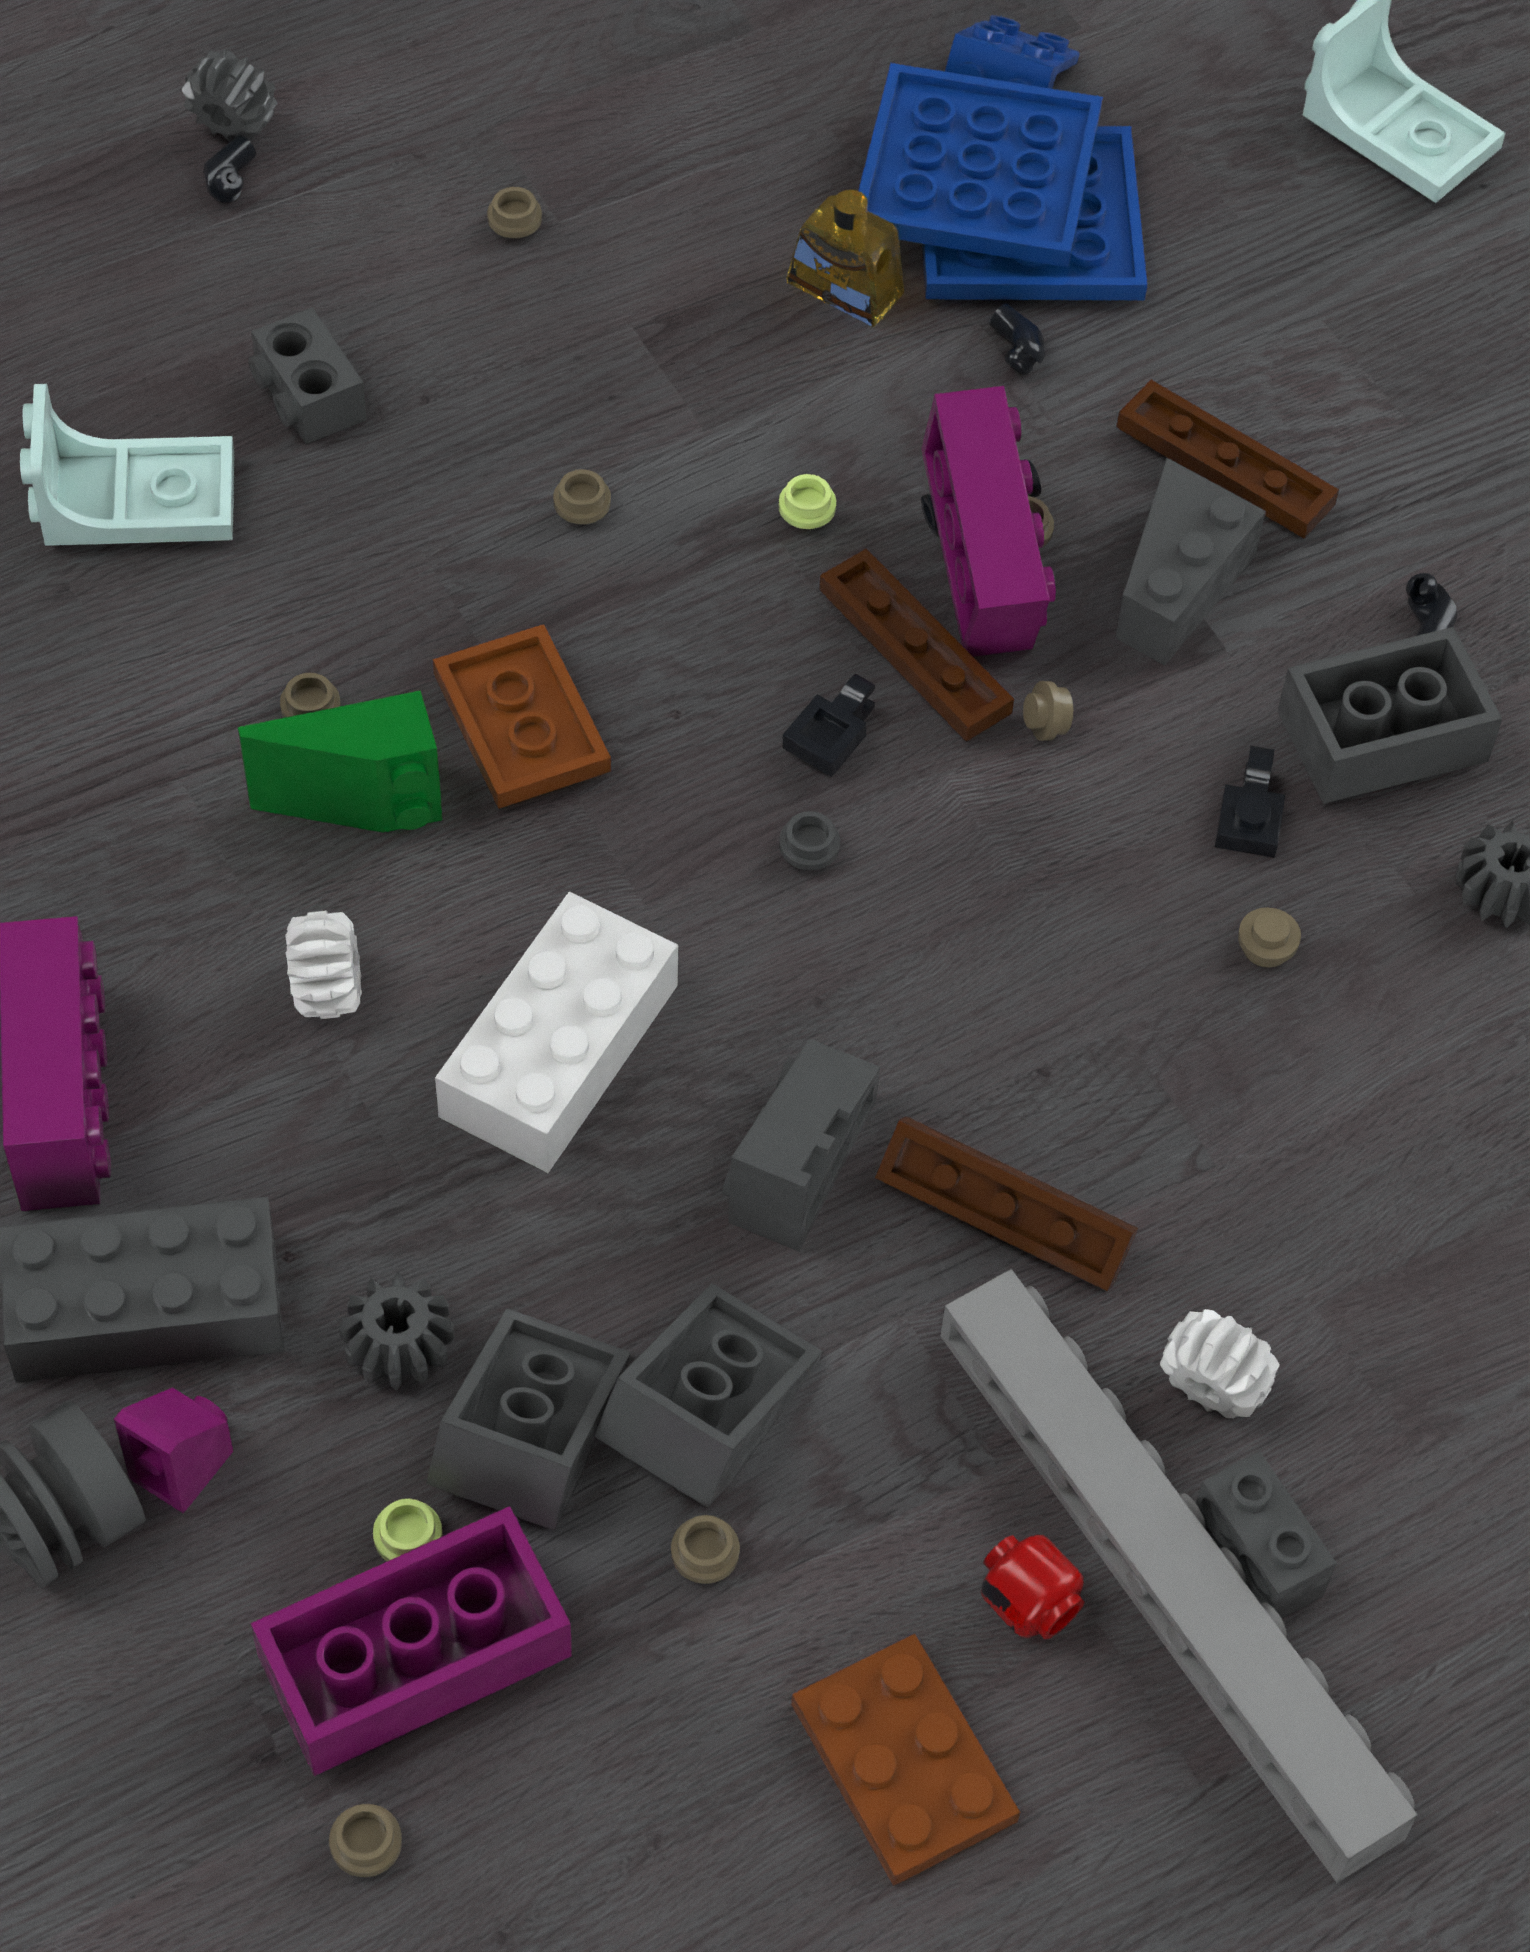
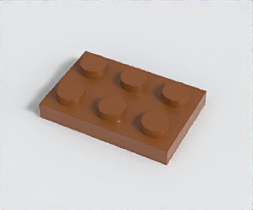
[433,624,611,809]
[791,1634,1020,1886]

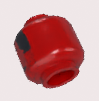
[981,1534,1085,1640]

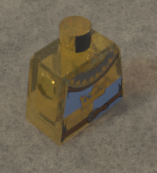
[786,190,904,327]

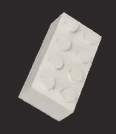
[435,892,678,1173]

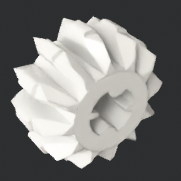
[285,910,362,1019]
[1160,1309,1280,1419]

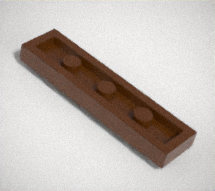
[1116,380,1339,538]
[819,548,1014,742]
[875,1116,1139,1291]

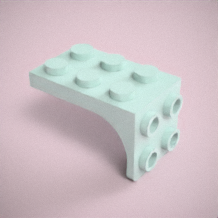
[1303,0,1505,203]
[20,384,234,546]

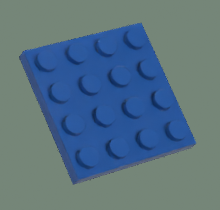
[851,63,1103,268]
[922,126,1147,300]

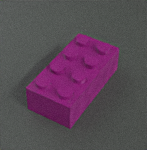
[921,386,1056,657]
[0,916,111,1211]
[251,1506,572,1776]

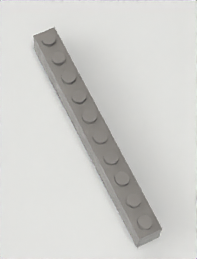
[940,1269,1418,1883]

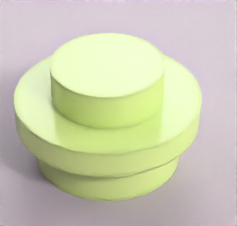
[779,474,836,529]
[373,1499,442,1561]

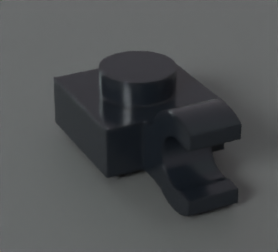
[782,674,875,777]
[1215,746,1285,858]

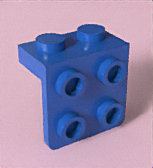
[945,16,1080,89]

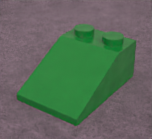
[238,690,442,833]

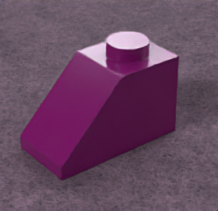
[114,1387,233,1514]

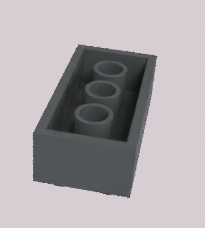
[0,1197,284,1382]

